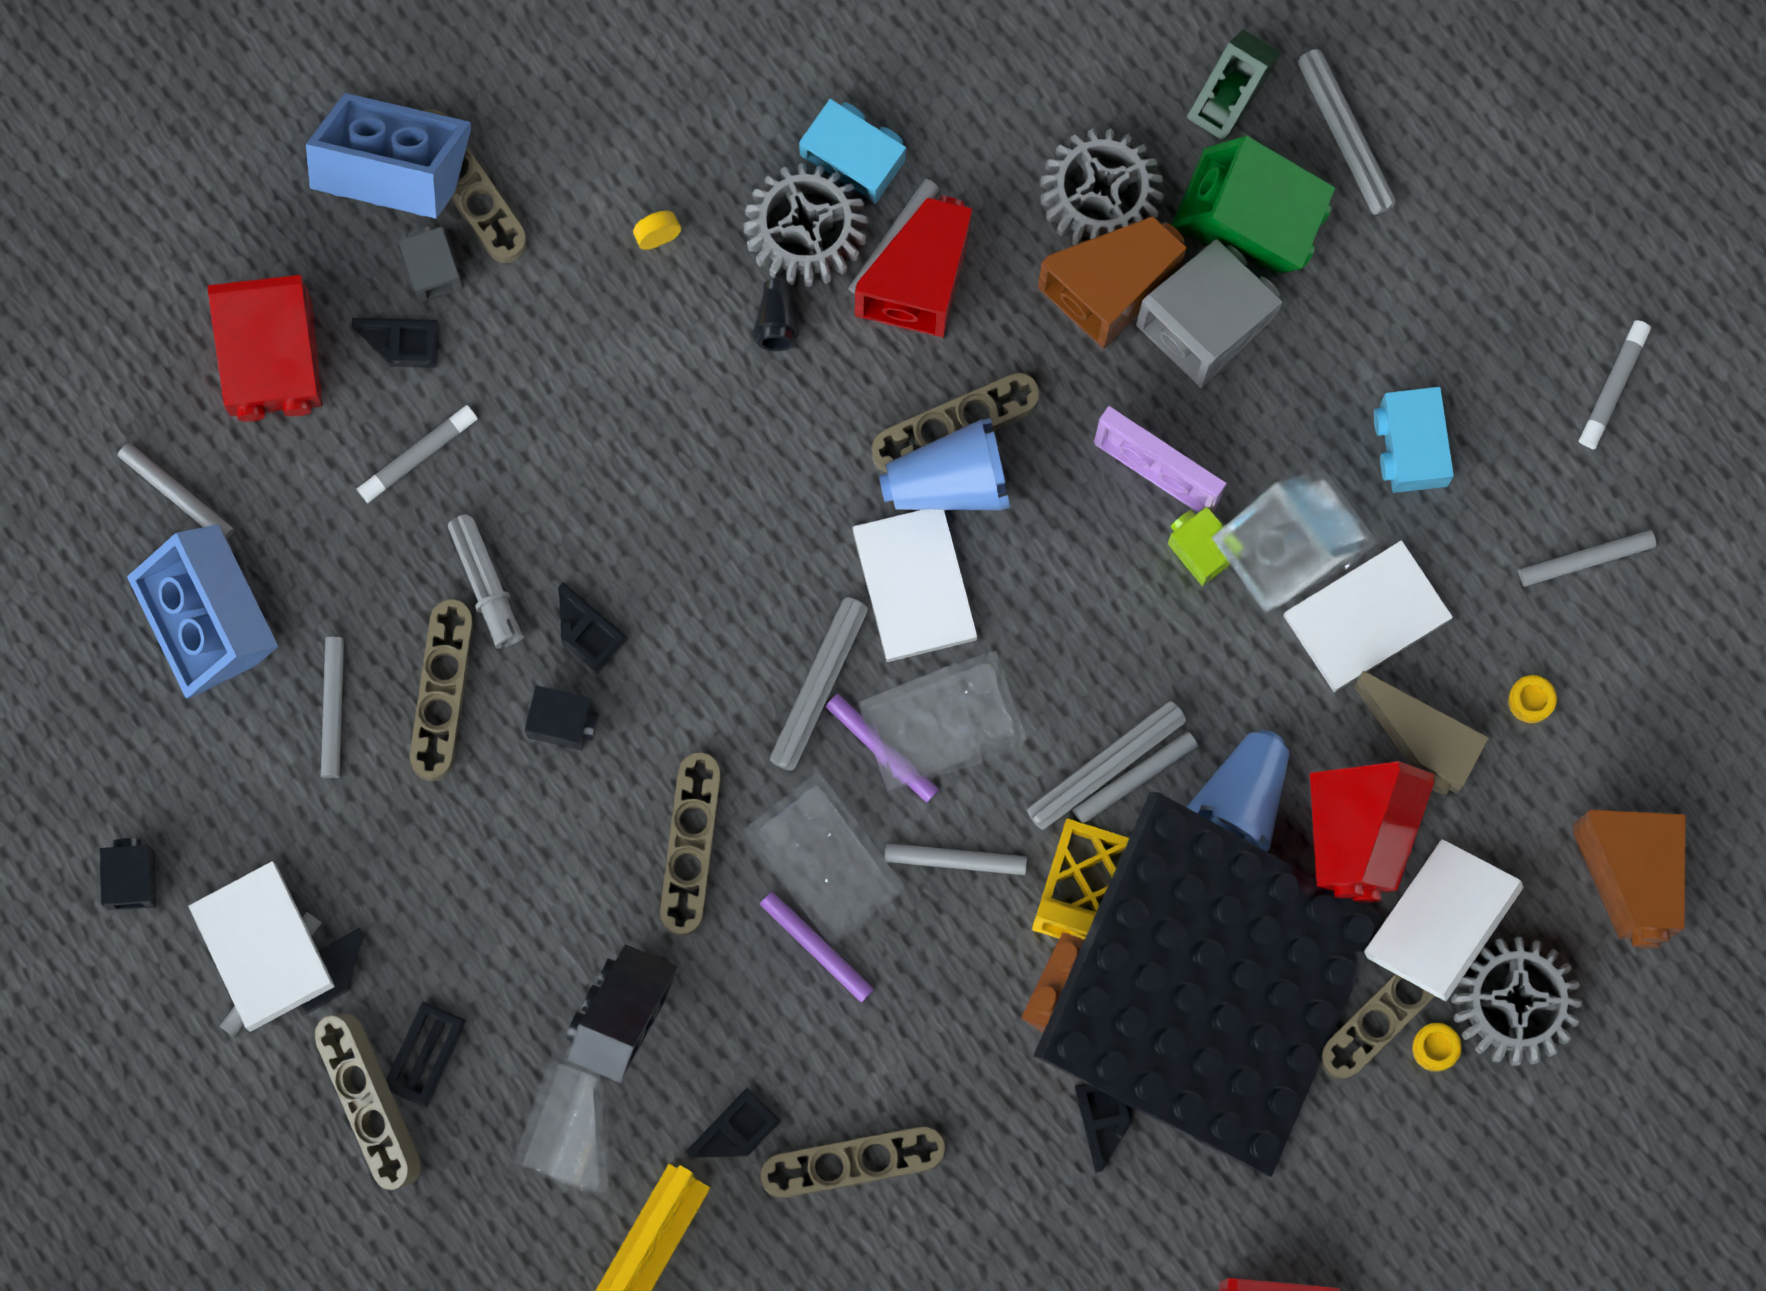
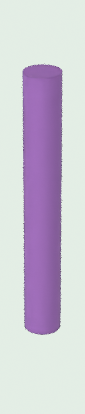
[825,694,940,803]
[760,891,875,1003]

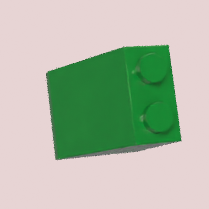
[1172,136,1335,274]

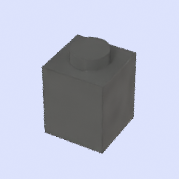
[398,226,463,304]

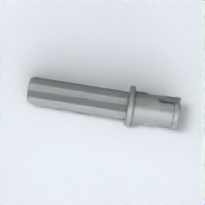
[448,514,524,649]

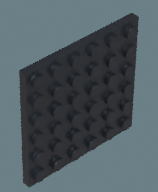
[1033,792,1383,1177]

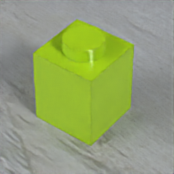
[1168,506,1242,587]

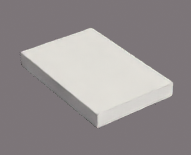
[852,510,977,662]
[1283,540,1453,693]
[1364,839,1524,1001]
[188,861,335,1032]

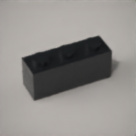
[566,944,678,1083]

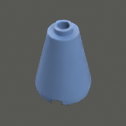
[879,418,1010,510]
[1186,730,1290,853]

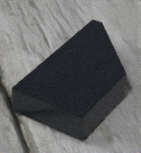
[352,318,439,368]
[558,582,628,674]
[301,928,364,1015]
[1074,1083,1132,1173]
[685,1088,781,1158]

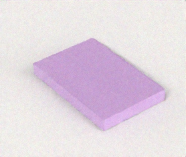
[1094,406,1227,513]

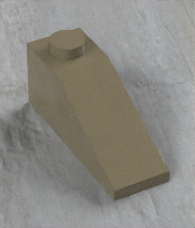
[1354,671,1489,795]

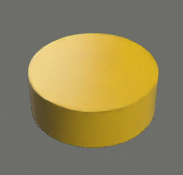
[633,211,681,250]
[1508,675,1557,723]
[1412,1023,1461,1072]

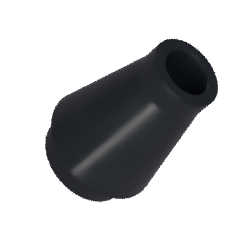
[753,279,799,351]

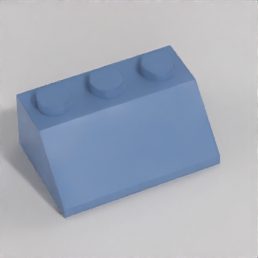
[306,93,471,219]
[127,524,278,699]

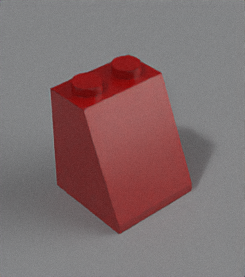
[855,196,973,338]
[207,275,322,422]
[1310,761,1434,903]

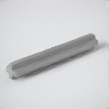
[1298,49,1395,215]
[770,597,868,771]
[1027,701,1186,830]

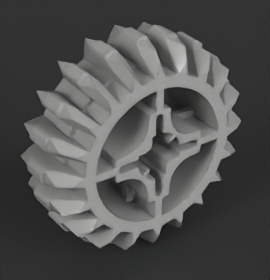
[1040,128,1164,246]
[744,163,868,287]
[1451,937,1582,1066]

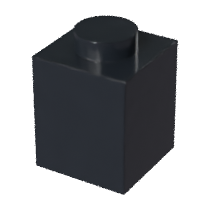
[524,685,599,751]
[100,838,157,911]

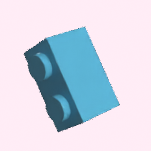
[799,99,906,204]
[1374,387,1454,493]

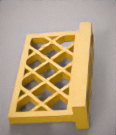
[1031,818,1129,939]
[595,1164,711,1291]

